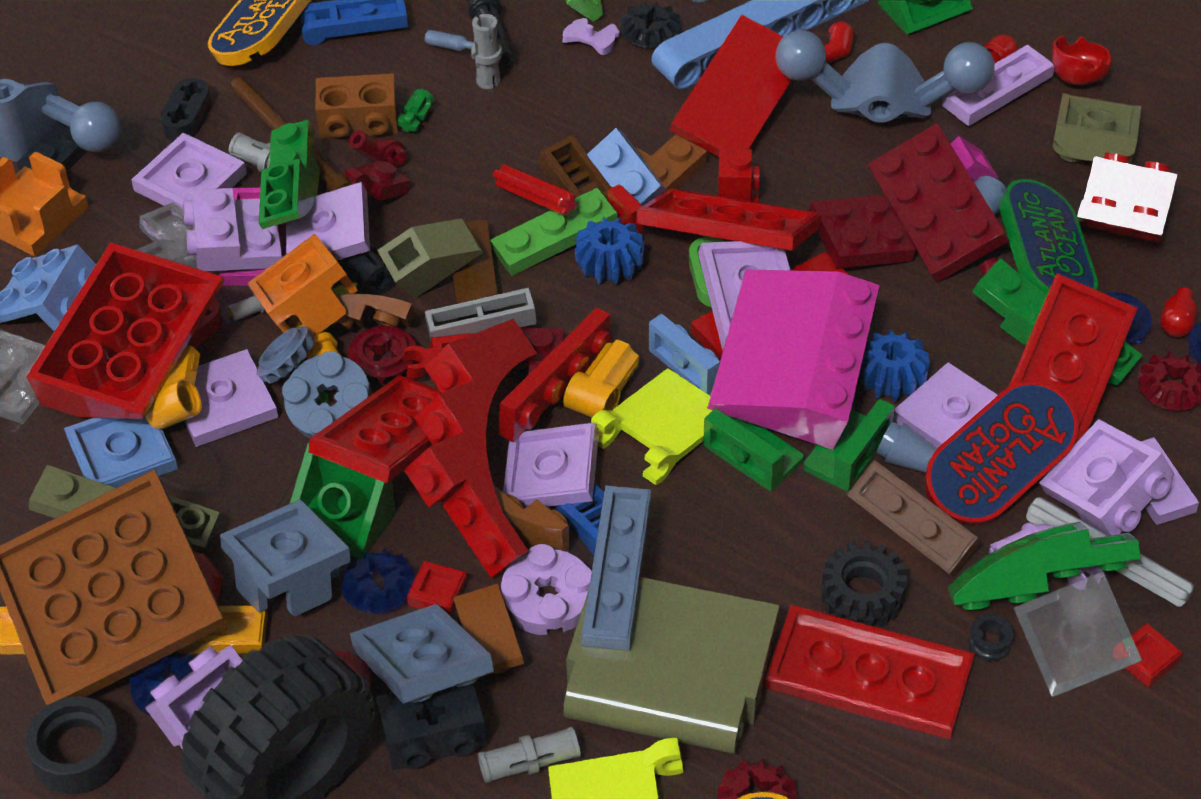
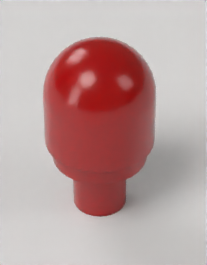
[984,34,1018,63]
[1160,287,1198,338]

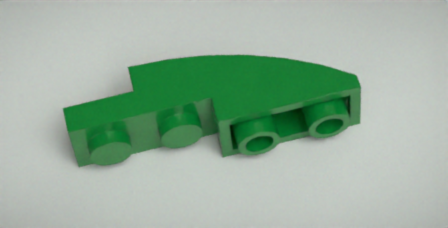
[258,119,320,229]
[972,259,1142,385]
[948,521,1141,610]

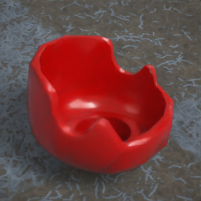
[1052,35,1112,86]

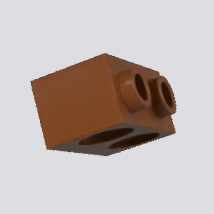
[315,73,398,139]

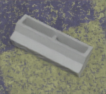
[425,288,537,341]

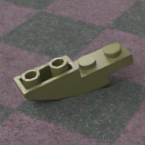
[29,465,220,553]

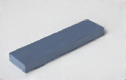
[582,486,651,651]

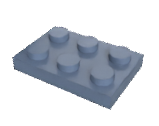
[350,604,494,704]

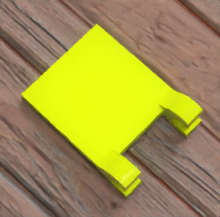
[591,368,730,485]
[548,738,684,799]

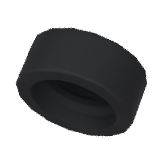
[25,696,123,794]

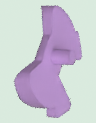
[563,18,619,55]

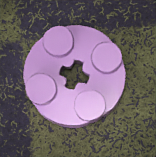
[501,544,592,635]

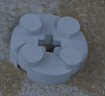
[282,351,372,438]

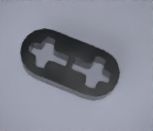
[160,78,212,141]

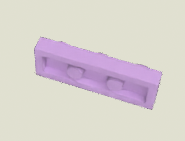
[942,45,1054,126]

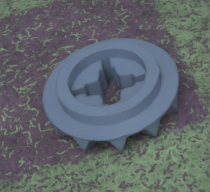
[257,326,314,383]

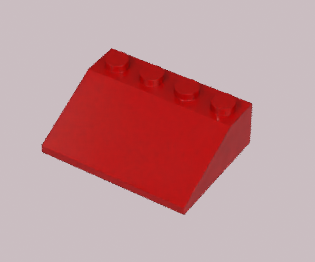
[26,242,224,419]

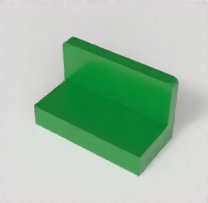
[804,399,895,492]
[703,408,804,492]

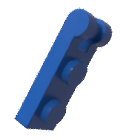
[299,0,408,45]

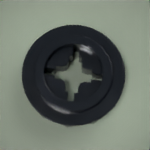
[621,1,681,48]

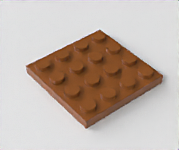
[0,469,227,705]

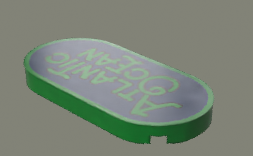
[999,179,1098,294]

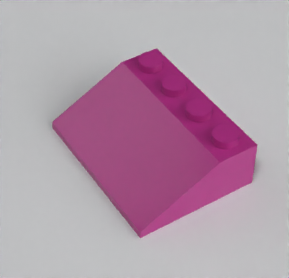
[707,269,879,450]

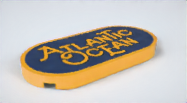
[208,0,311,66]

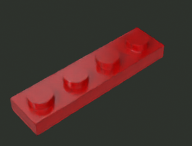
[499,307,612,442]

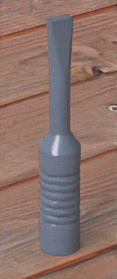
[425,30,503,54]

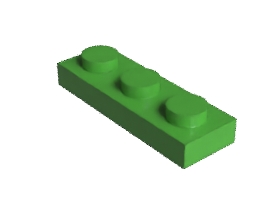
[490,188,618,276]

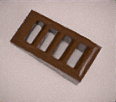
[537,134,612,201]

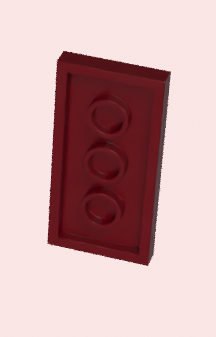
[867,123,1009,283]

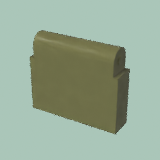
[563,577,779,754]

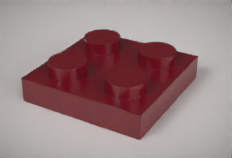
[809,195,916,269]

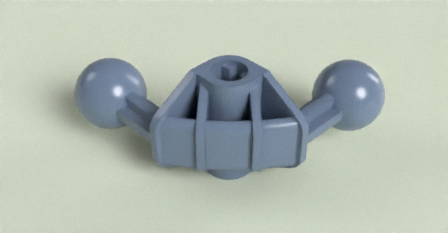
[775,30,995,122]
[0,79,122,162]

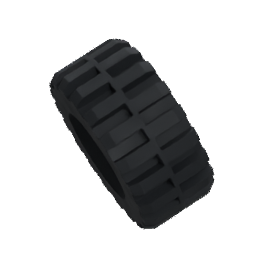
[181,635,375,799]

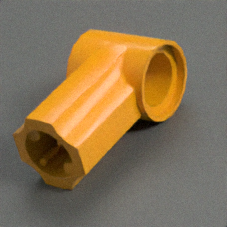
[564,339,639,418]
[145,345,202,430]

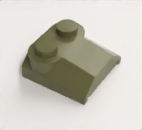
[1052,93,1141,163]

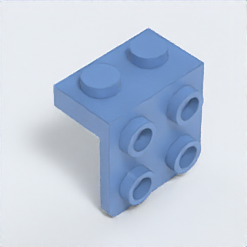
[0,245,96,331]

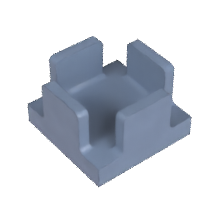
[220,500,350,616]

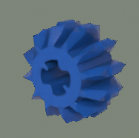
[575,216,645,285]
[858,328,930,403]

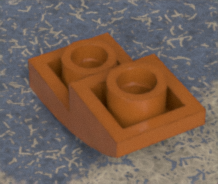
[333,294,415,330]
[493,484,570,553]
[453,584,524,678]

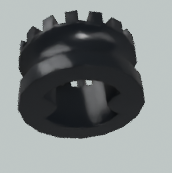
[969,614,1014,662]

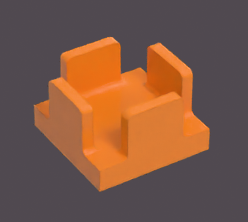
[0,152,89,257]
[247,234,358,336]

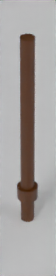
[231,77,370,211]

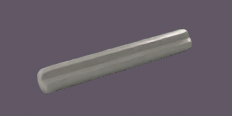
[1026,497,1194,607]

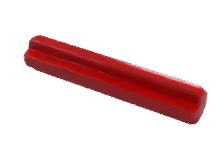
[493,164,578,216]

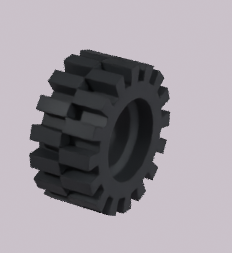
[821,541,907,628]

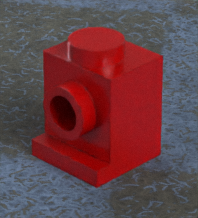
[718,148,760,203]

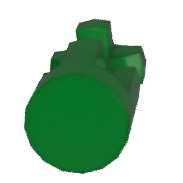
[397,89,435,134]

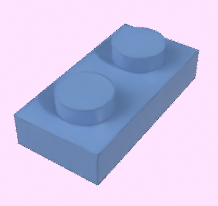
[587,128,667,206]
[649,314,720,395]

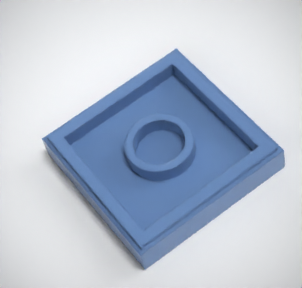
[64,417,178,488]

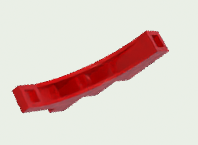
[404,318,537,578]

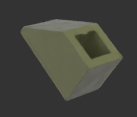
[378,218,483,298]

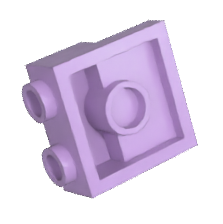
[183,188,282,271]
[1039,419,1175,536]
[145,645,243,749]

